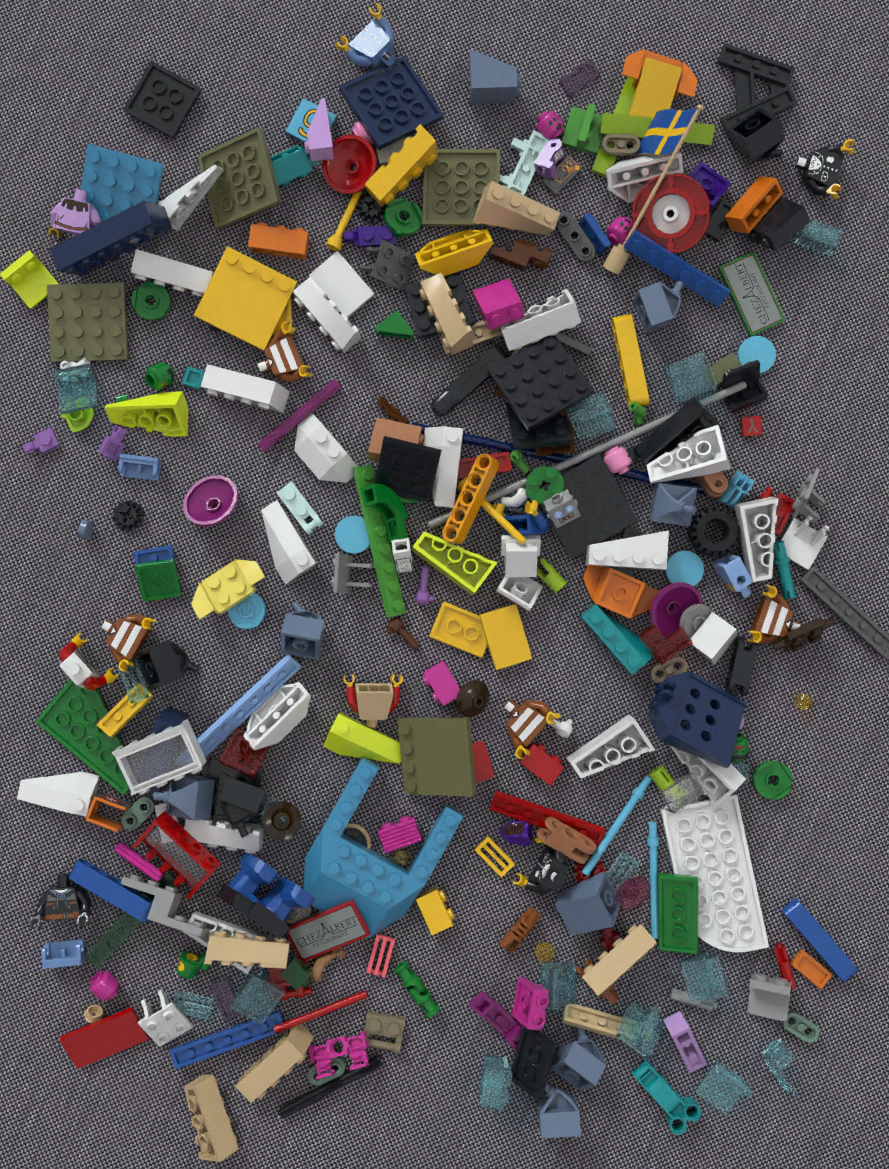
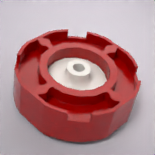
[633,174,710,253]

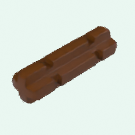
[377,397,409,424]

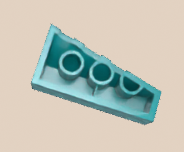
[579,604,658,675]

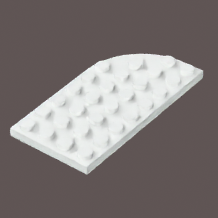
[660,794,769,952]

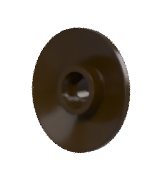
[456,680,489,717]
[262,801,301,840]

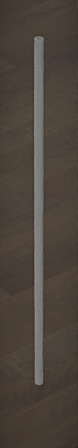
[428,381,747,528]

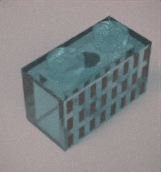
[794,219,843,255]

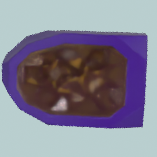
[499,821,533,846]

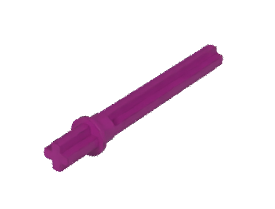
[257,379,342,453]

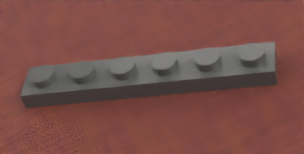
[799,566,889,658]

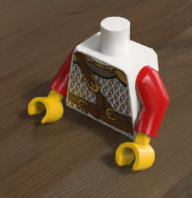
[59,633,119,690]

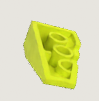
[105,391,188,437]
[323,712,401,764]

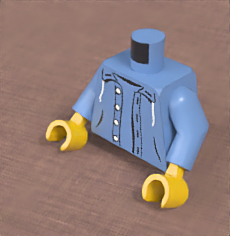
[336,3,395,69]

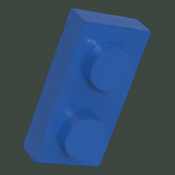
[578,212,611,255]
[133,545,176,565]

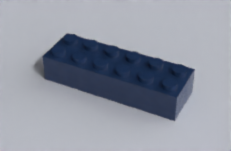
[50,201,173,276]

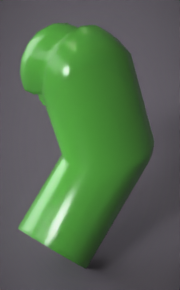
[629,402,647,426]
[510,450,531,475]

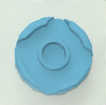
[737,336,776,374]
[335,516,370,554]
[665,551,704,586]
[228,593,266,629]

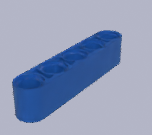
[69,859,153,923]
[781,898,859,983]

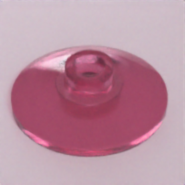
[615,876,650,910]

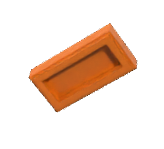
[790,948,833,990]

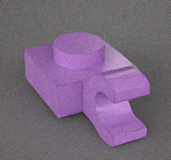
[98,425,127,461]
[22,427,61,454]

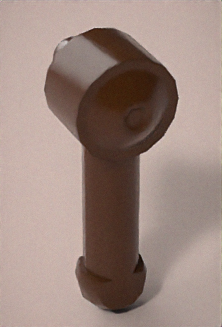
[386,617,420,651]

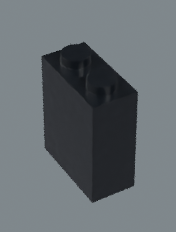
[747,197,810,251]

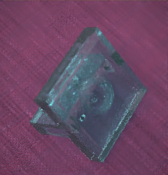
[568,392,616,442]
[681,951,730,1001]
[540,961,576,1010]
[229,970,285,1025]
[616,1002,664,1059]

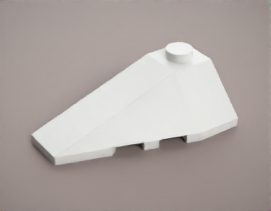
[646,425,731,484]
[261,500,318,584]

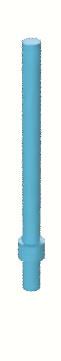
[582,775,652,876]
[647,821,659,939]

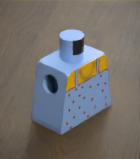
[712,553,752,599]

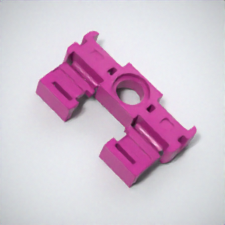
[308,1031,369,1080]

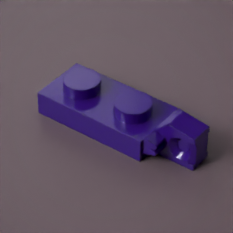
[344,226,397,248]

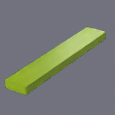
[591,77,636,178]
[599,112,715,145]

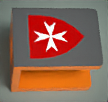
[85,792,132,832]

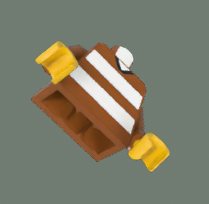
[257,321,312,383]
[748,585,800,644]
[101,614,156,673]
[504,699,561,760]

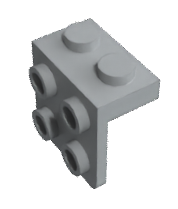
[748,973,792,1021]

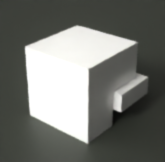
[501,535,541,577]

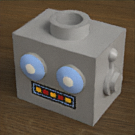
[543,489,581,528]

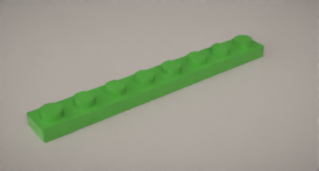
[353,465,406,618]

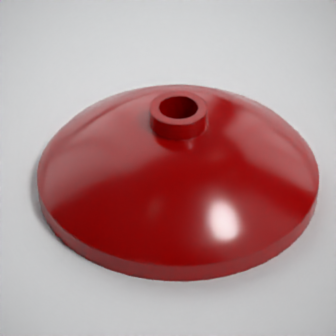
[322,135,377,194]

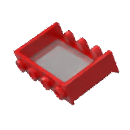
[132,811,221,900]

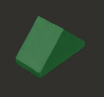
[375,311,414,340]

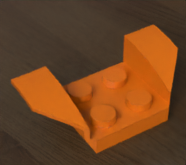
[622,49,698,99]
[583,566,660,619]

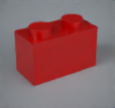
[518,742,564,786]

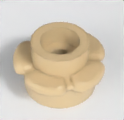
[84,1005,104,1023]

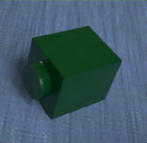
[280,955,312,991]

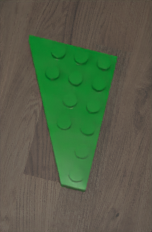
[35,679,138,795]

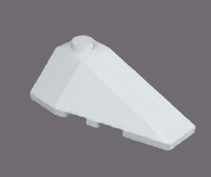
[158,165,224,230]
[423,426,463,508]
[17,772,100,816]

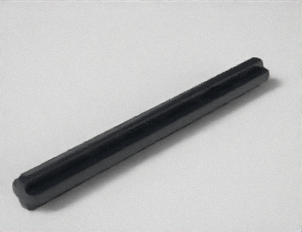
[279,1054,384,1119]

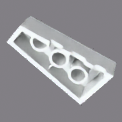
[500,288,581,351]
[201,364,290,413]
[183,911,271,974]

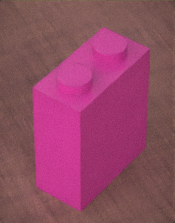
[472,278,525,330]

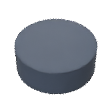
[78,520,94,540]

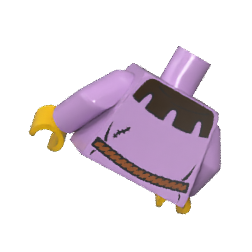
[48,189,102,238]

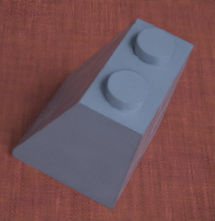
[469,50,521,105]
[555,871,621,936]

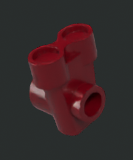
[599,927,620,953]

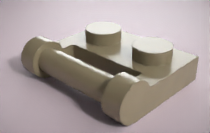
[363,1011,406,1054]

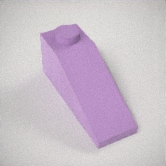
[304,98,334,161]
[663,1011,707,1073]

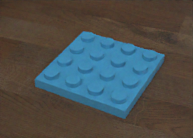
[81,144,164,241]

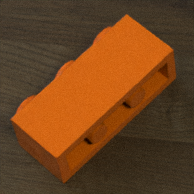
[724,176,783,234]
[248,222,310,260]

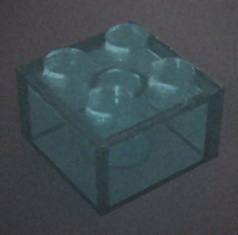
[665,352,718,403]
[479,1054,512,1111]

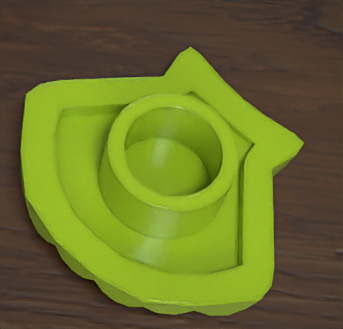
[60,399,94,433]

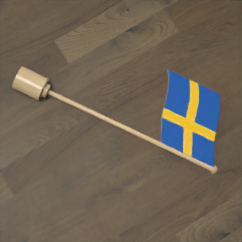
[603,104,703,275]

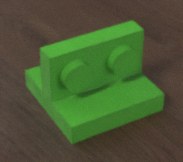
[562,103,603,156]

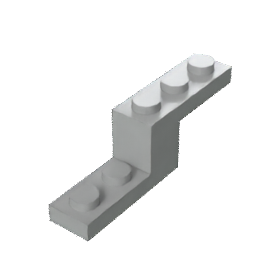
[120,874,210,937]

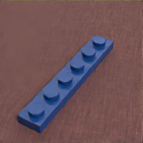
[624,229,730,307]
[169,1010,286,1069]

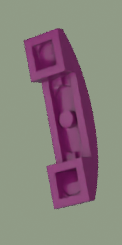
[468,991,522,1050]

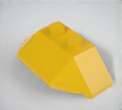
[415,229,493,277]

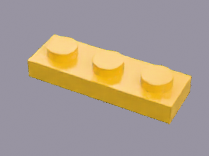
[96,683,153,739]

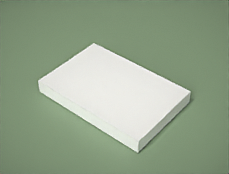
[309,251,375,318]

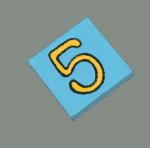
[286,98,337,143]

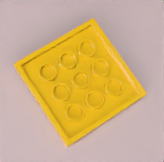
[194,246,297,351]

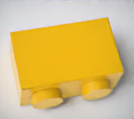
[416,886,455,935]

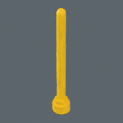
[326,190,363,252]
[457,478,526,544]

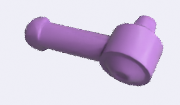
[415,565,434,605]

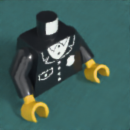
[795,139,855,199]
[513,835,569,895]

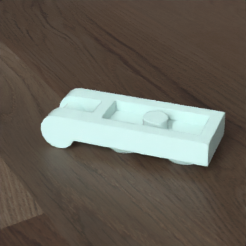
[277,481,324,535]

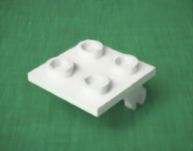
[779,515,829,570]
[138,989,193,1047]

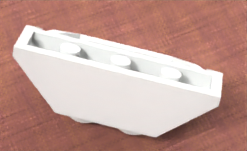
[606,152,683,203]
[294,413,358,483]
[243,682,311,750]

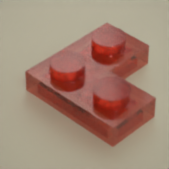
[638,624,693,665]

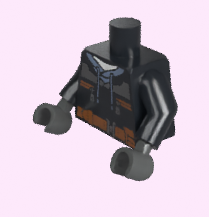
[29,874,92,930]

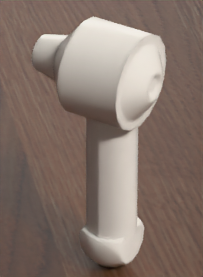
[547,718,573,738]

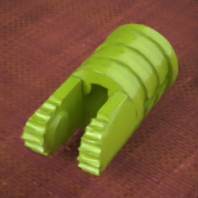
[537,557,567,594]
[649,765,681,800]

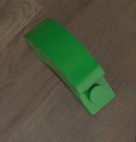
[360,484,408,542]

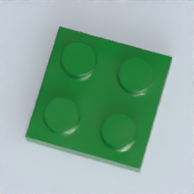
[135,559,182,602]

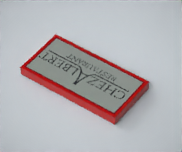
[286,899,371,962]

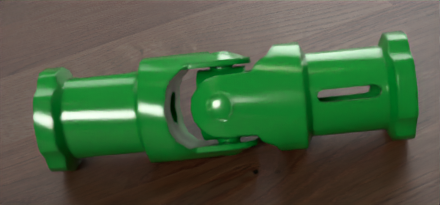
[393,960,440,1019]

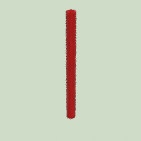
[273,991,367,1034]

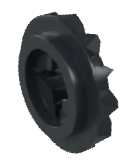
[357,193,387,223]
[112,501,144,531]

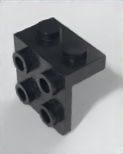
[722,360,768,413]

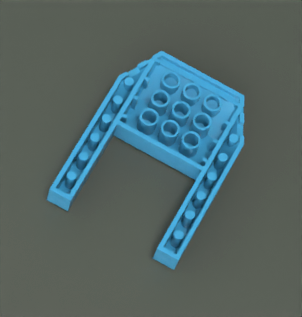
[303,756,464,938]

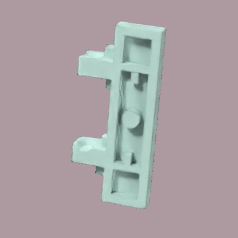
[495,130,550,196]

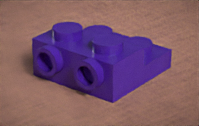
[689,161,732,211]

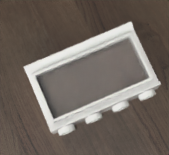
[112,719,207,795]

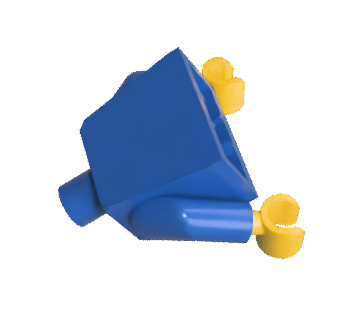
[493,500,551,535]

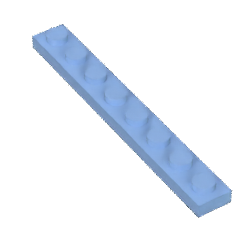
[175,654,302,767]

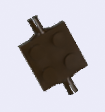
[772,617,836,653]

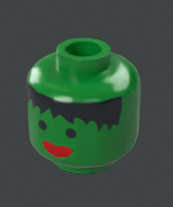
[145,362,174,390]
[731,733,749,763]

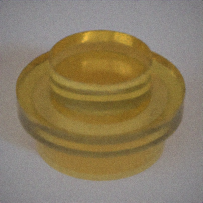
[793,693,813,710]
[391,851,411,864]
[535,942,554,962]

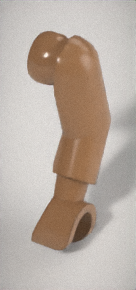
[310,947,346,982]

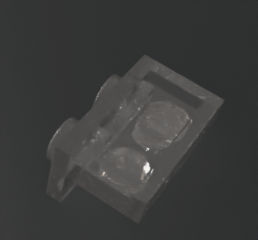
[660,772,704,814]

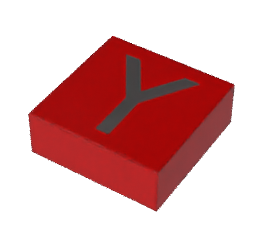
[740,416,763,437]

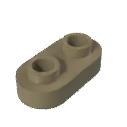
[601,134,640,156]
[650,657,688,683]

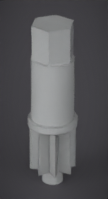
[670,988,717,1011]

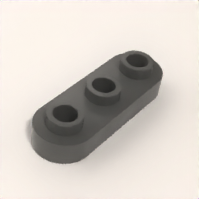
[556,211,596,263]

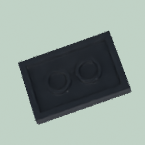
[509,1026,557,1100]

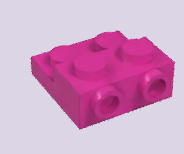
[512,977,549,1030]

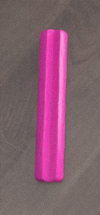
[114,843,164,882]

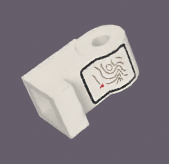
[392,538,413,574]

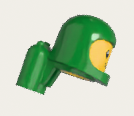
[176,949,210,979]

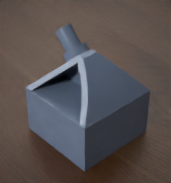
[633,281,684,335]
[649,482,697,527]
[281,602,325,660]
[153,774,215,821]
[551,1027,606,1091]
[537,1083,581,1138]

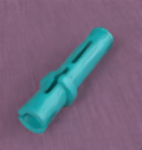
[773,541,797,599]

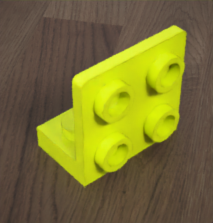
[0,250,59,309]

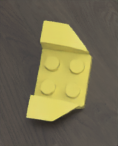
[191,559,265,619]

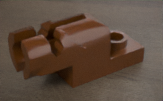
[490,239,553,272]

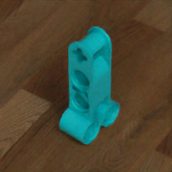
[631,1058,701,1135]

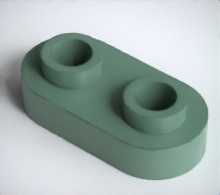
[121,796,156,830]
[781,1010,819,1043]
[308,1056,345,1085]

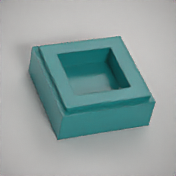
[182,366,205,391]

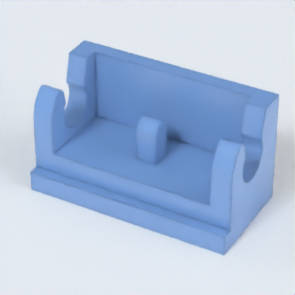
[118,453,162,481]
[41,938,87,969]

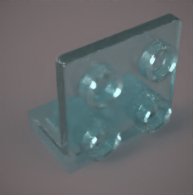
[695,1060,754,1115]

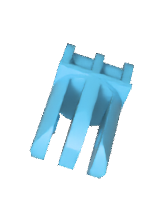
[719,471,754,510]

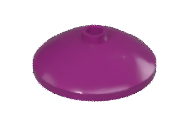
[183,475,239,527]
[650,582,703,638]

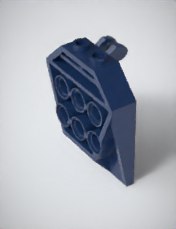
[649,671,747,768]

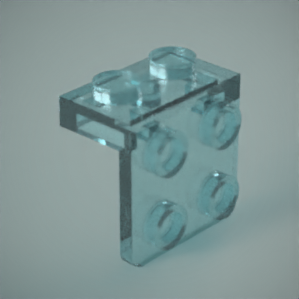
[51,363,98,414]
[762,1038,798,1097]

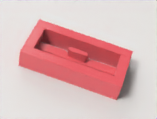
[366,933,395,978]

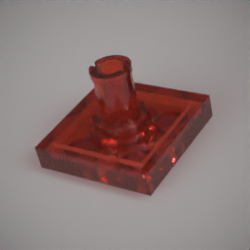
[219,727,271,778]

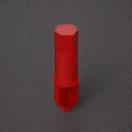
[773,943,796,990]

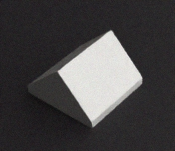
[495,576,543,611]
[688,612,738,665]

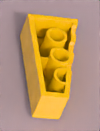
[365,124,437,207]

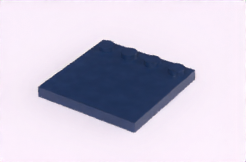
[339,56,444,150]

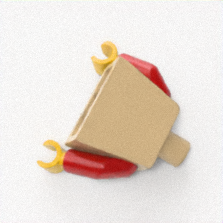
[343,674,403,728]

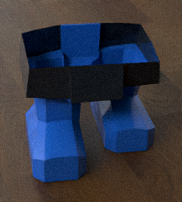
[217,852,315,940]

